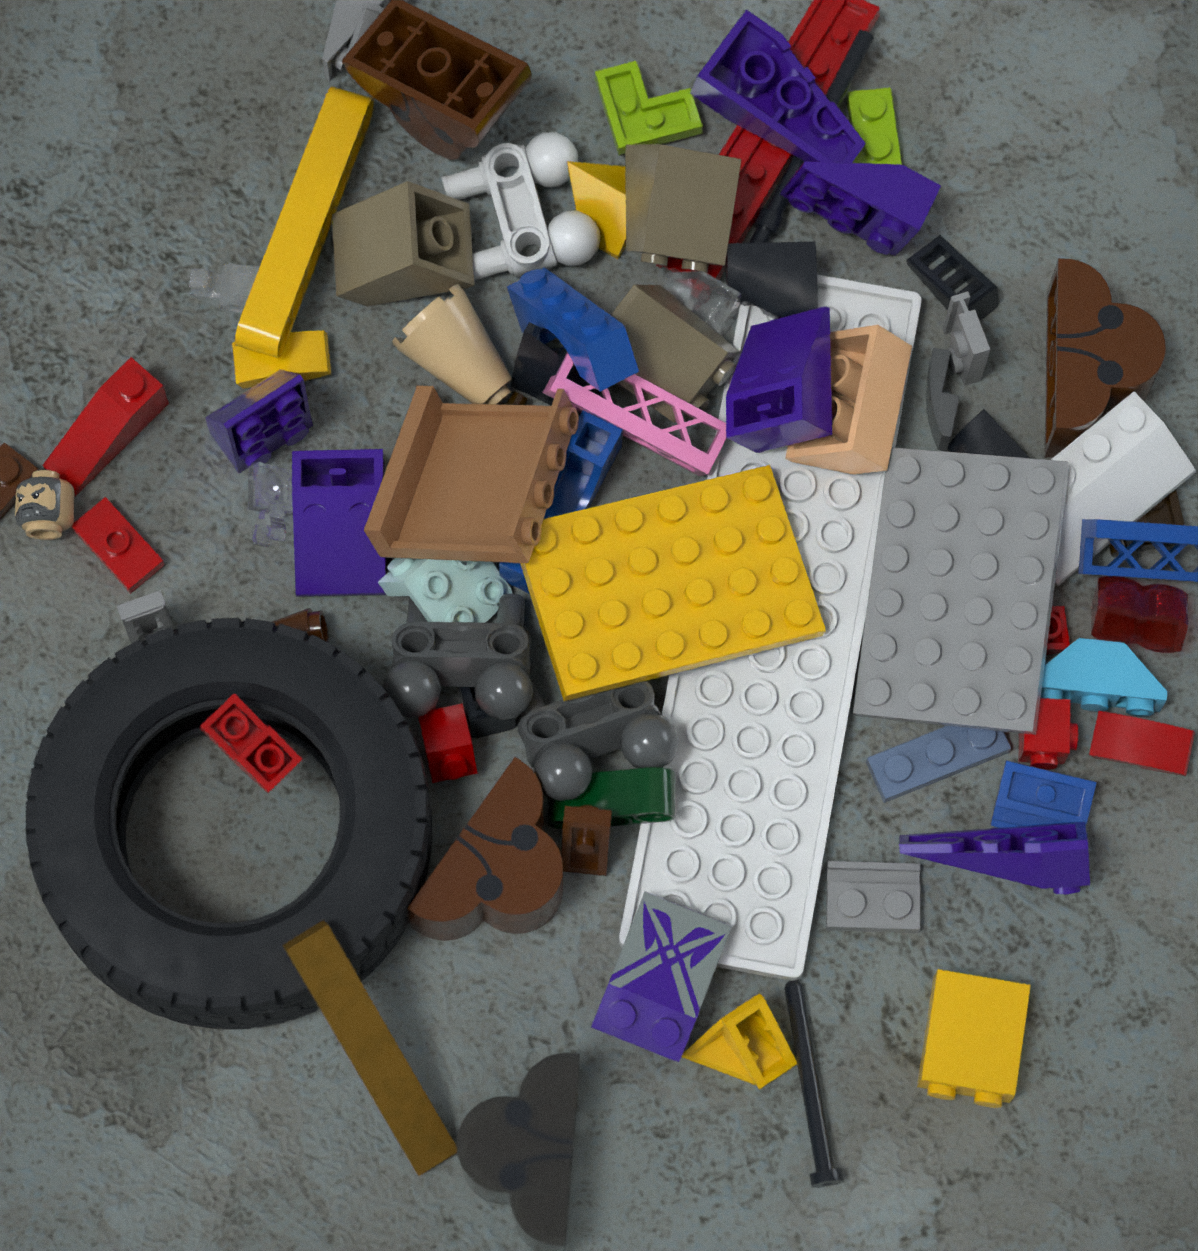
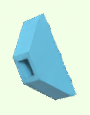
[1041,638,1167,717]

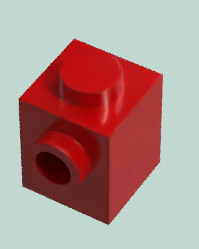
[1018,698,1078,770]
[418,703,478,783]

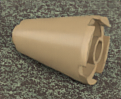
[392,284,512,405]

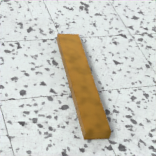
[282,920,459,1176]

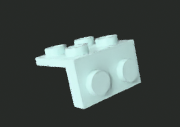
[378,558,512,623]

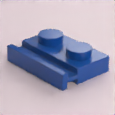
[990,760,1097,828]

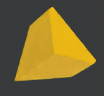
[567,161,626,259]
[682,993,797,1090]

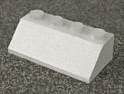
[1051,391,1196,586]

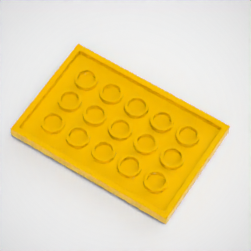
[520,465,826,701]

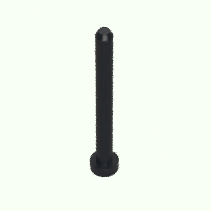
[784,980,844,1188]

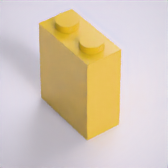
[917,969,1031,1108]

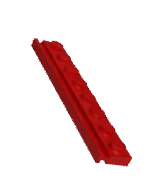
[655,0,880,293]

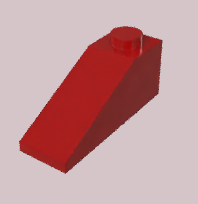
[42,357,169,497]

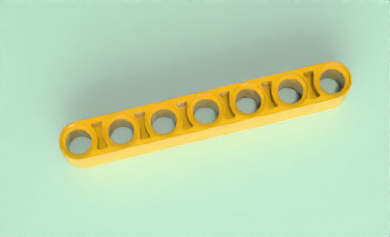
[235,86,374,358]

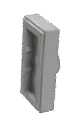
[117,590,175,644]

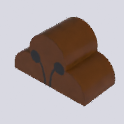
[341,0,532,160]
[1045,258,1166,458]
[407,757,563,941]

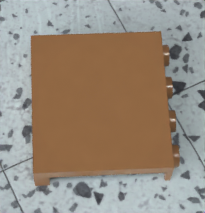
[364,386,579,563]

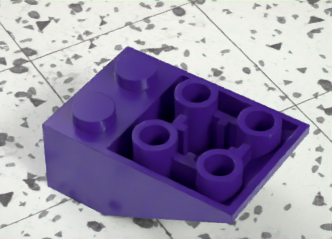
[780,161,941,256]
[726,306,832,453]
[205,369,313,474]
[292,449,386,597]

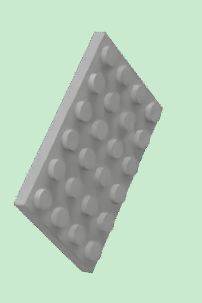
[853,447,1070,735]

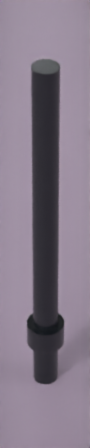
[749,30,874,243]

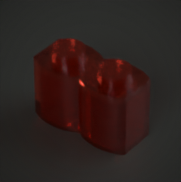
[1091,576,1188,653]

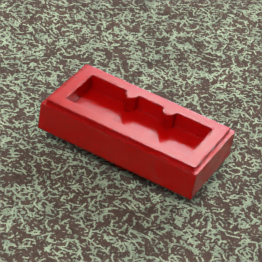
[71,497,165,594]

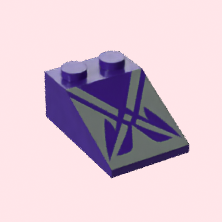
[591,891,732,1062]

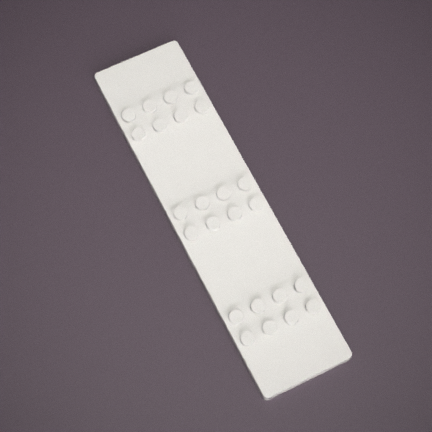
[619,275,921,981]

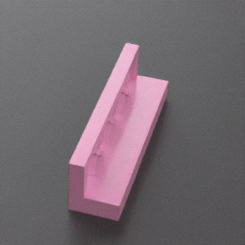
[543,352,726,476]

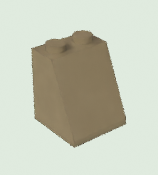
[625,144,741,273]
[332,181,475,306]
[611,284,740,423]

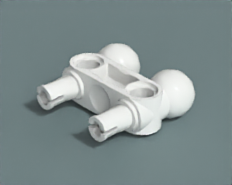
[442,132,600,281]

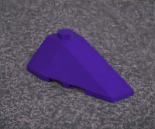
[690,9,866,163]
[899,822,1090,894]

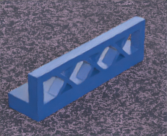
[1078,519,1198,582]

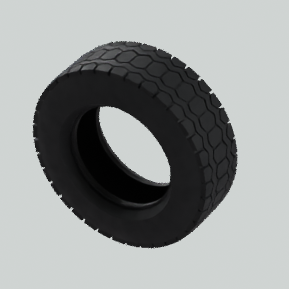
[25,618,432,1030]

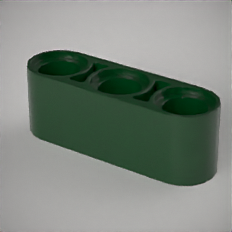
[548,767,676,829]

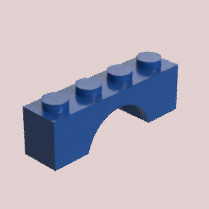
[507,267,639,392]
[499,411,623,594]

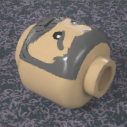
[15,470,75,540]

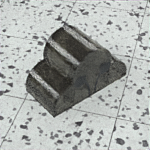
[457,1053,580,1251]

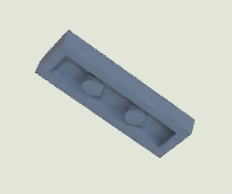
[866,726,1011,803]

